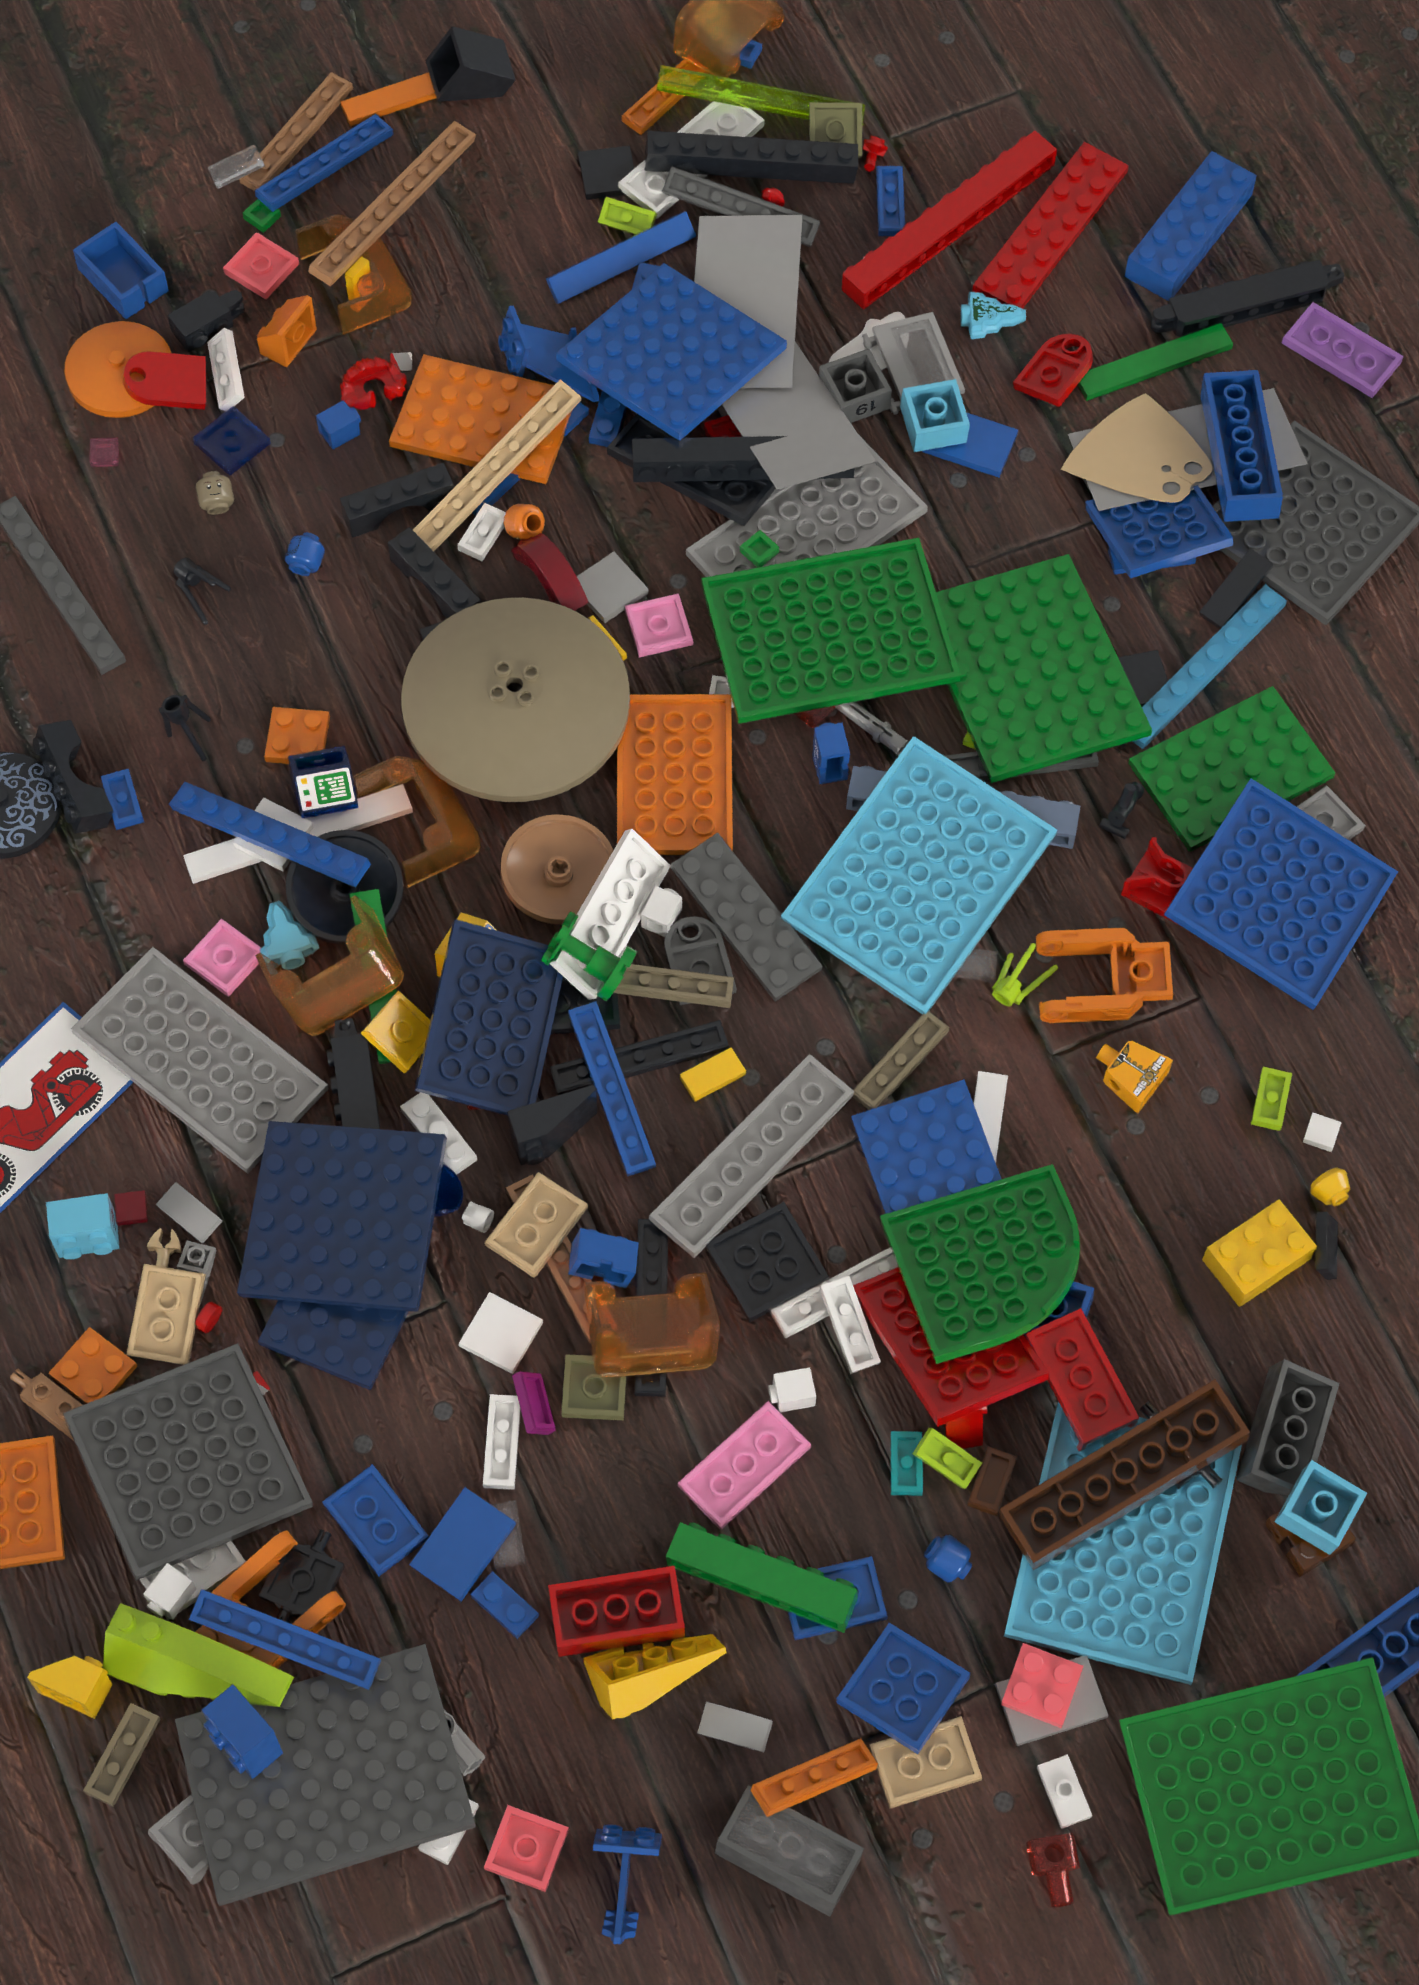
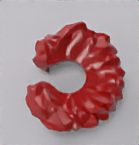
[340,356,407,410]

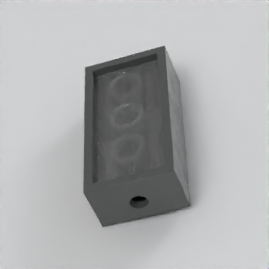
[715,1785,864,1917]

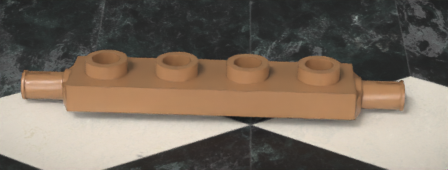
[10,1369,82,1441]

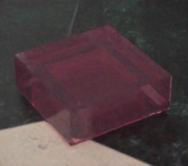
[90,438,119,467]

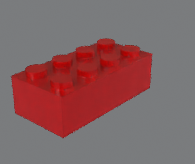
[548,1566,685,1657]

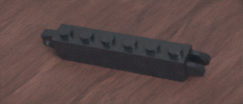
[1151,259,1345,337]
[327,1018,380,1129]

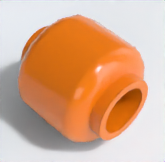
[504,504,545,540]

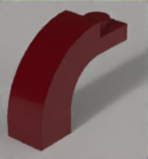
[511,533,589,611]

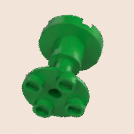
[540,911,637,1001]

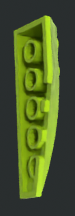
[103,1603,294,1707]

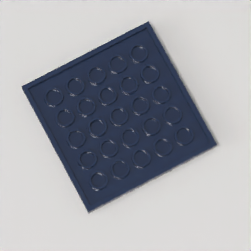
[237,1121,447,1312]

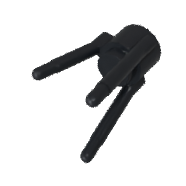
[173,557,231,625]
[159,695,211,761]

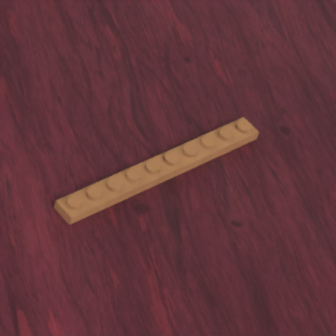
[308,121,476,286]

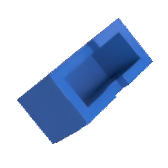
[812,722,850,784]
[568,1228,639,1288]

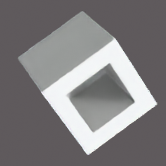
[641,886,682,937]
[768,1367,816,1412]
[144,1563,196,1620]

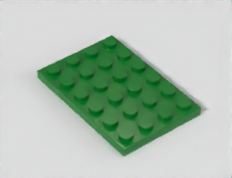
[1128,686,1335,852]

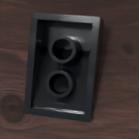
[507,1085,597,1165]

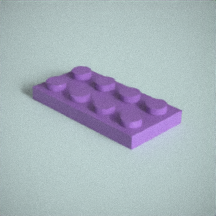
[1282,302,1403,398]

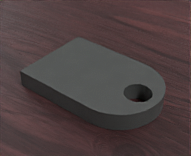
[664,916,737,1006]

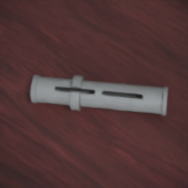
[833,702,909,756]

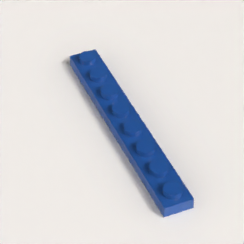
[589,262,660,447]
[169,782,371,887]

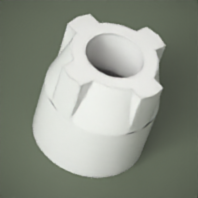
[462,1202,494,1233]

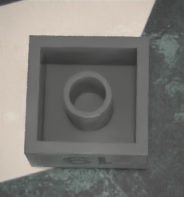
[819,348,892,423]

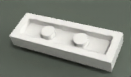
[207,328,245,412]
[400,1092,477,1177]
[819,1276,881,1374]
[483,1394,521,1490]

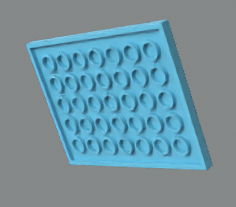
[781,736,1057,1014]
[1004,1402,1242,1685]

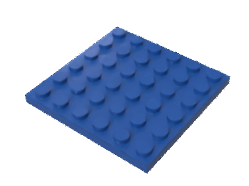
[556,263,787,441]
[1164,778,1398,1010]

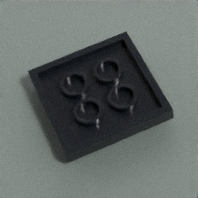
[705,1202,829,1323]

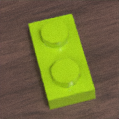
[598,197,657,235]
[1251,1067,1292,1131]
[912,1428,982,1489]

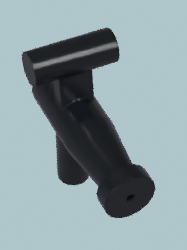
[1099,782,1144,839]

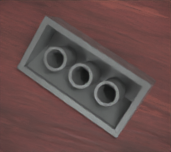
[1236,1359,1339,1496]

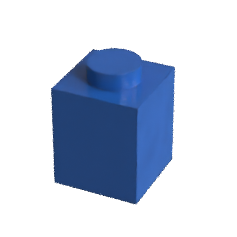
[316,400,361,450]

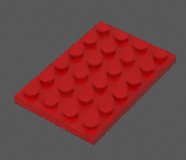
[853,1267,1049,1427]

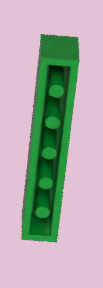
[666,1522,858,1633]

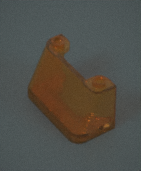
[673,0,784,81]
[584,1273,720,1377]

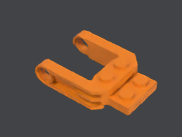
[1036,928,1173,1023]
[195,1530,346,1669]

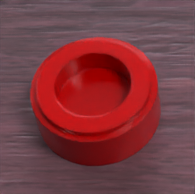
[195,1301,222,1334]

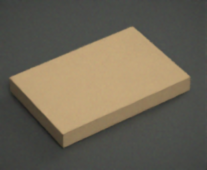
[485,1172,588,1278]
[126,1264,206,1365]
[869,1716,982,1809]

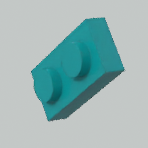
[890,1431,923,1496]

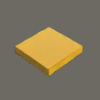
[361,991,430,1073]

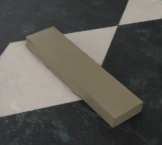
[614,964,734,1008]
[853,1011,950,1110]

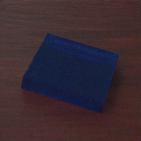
[193,406,271,476]

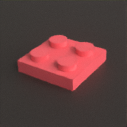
[223,232,299,299]
[1001,1643,1083,1728]
[484,1805,569,1892]

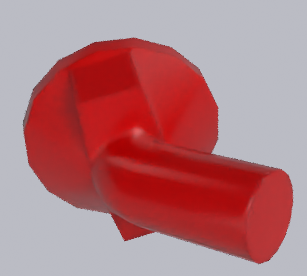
[862,136,888,172]
[762,187,785,207]

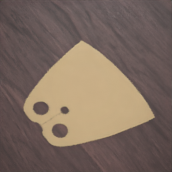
[1061,393,1213,503]

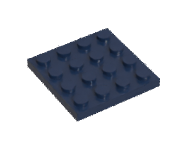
[258,1300,409,1390]

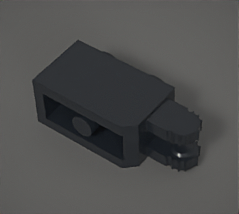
[167,290,245,352]

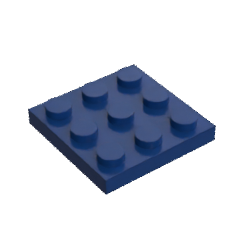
[837,1623,970,1754]

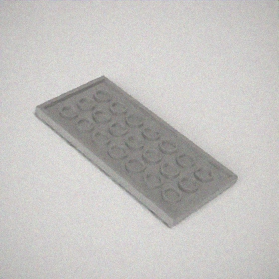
[686,434,928,577]
[71,947,329,1174]

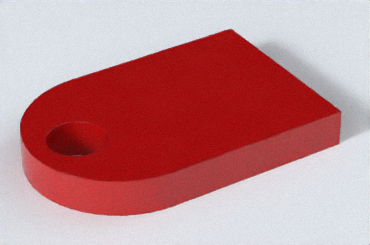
[1013,334,1093,407]
[123,351,206,410]

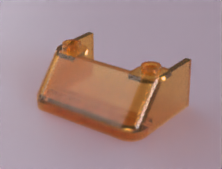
[295,214,412,335]
[353,756,480,887]
[255,896,404,1036]

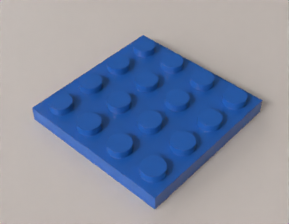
[1085,485,1233,579]
[851,1079,1001,1214]

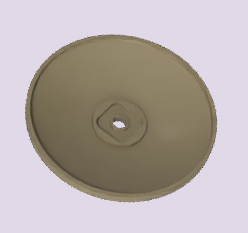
[401,598,630,802]

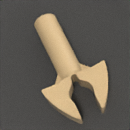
[147,1228,182,1268]

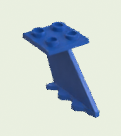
[498,305,599,402]
[593,1825,662,1944]

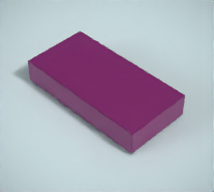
[512,1371,556,1435]

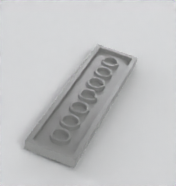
[649,1054,854,1258]

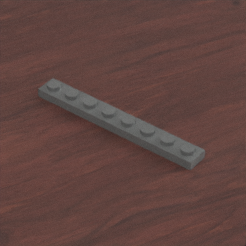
[0,496,126,675]

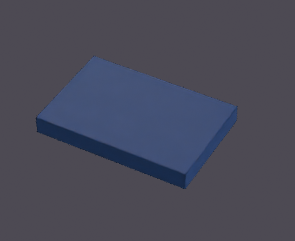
[922,413,1018,478]
[322,1464,429,1577]
[409,1487,517,1602]
[788,1556,888,1640]

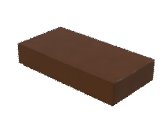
[967,1446,1017,1516]

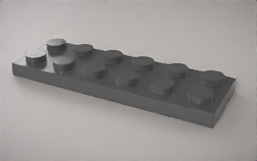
[671,833,822,1002]

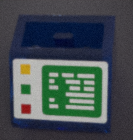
[288,746,358,818]

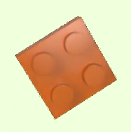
[264,707,330,767]
[48,1327,138,1404]

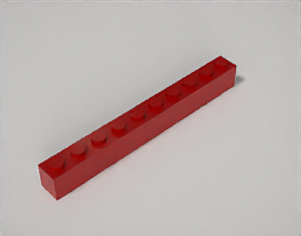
[842,130,1057,310]

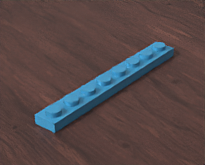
[1132,584,1287,749]

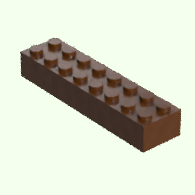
[1000,1379,1250,1570]

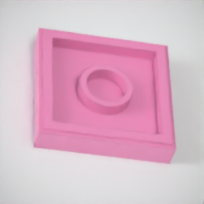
[625,593,693,658]
[183,918,262,997]

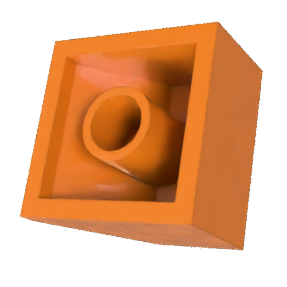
[257,295,317,368]

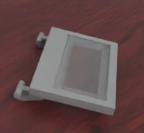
[862,312,965,414]

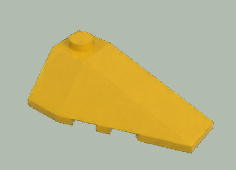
[583,1634,726,1719]

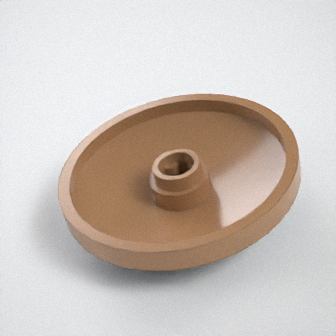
[500,814,614,924]

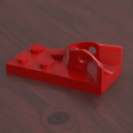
[1121,837,1193,927]
[1025,1308,1139,1452]

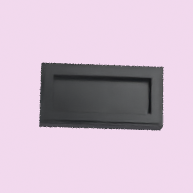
[1315,1211,1338,1280]

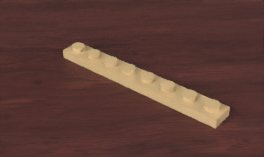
[413,379,581,551]

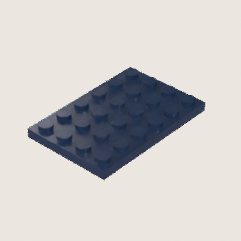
[415,919,563,1116]

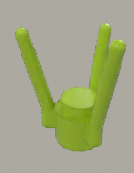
[992,943,1058,1007]

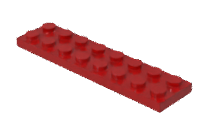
[972,142,1129,308]

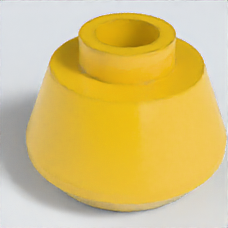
[1310,1168,1350,1207]

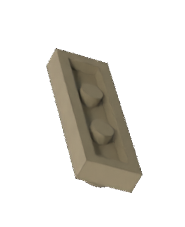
[83,1703,161,1807]

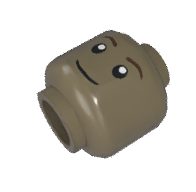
[195,471,234,515]

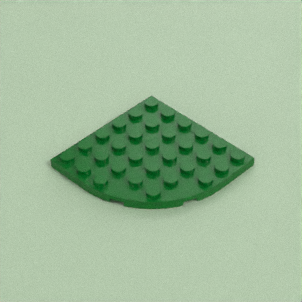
[880,1164,1080,1364]

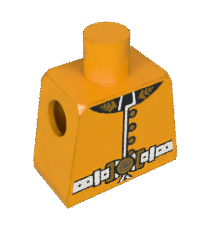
[1096,1041,1173,1113]

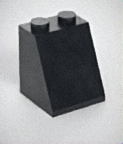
[425,26,516,102]

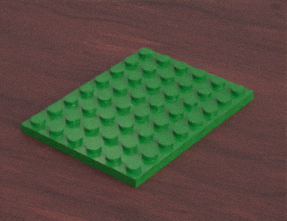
[701,538,961,724]
[936,554,1152,783]
[1119,1657,1419,1916]

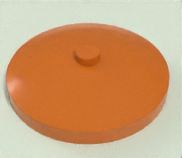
[65,321,171,418]

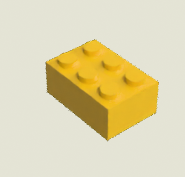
[1202,1199,1317,1307]

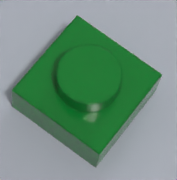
[243,199,281,233]
[740,530,779,568]

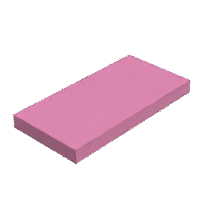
[678,1401,811,1530]

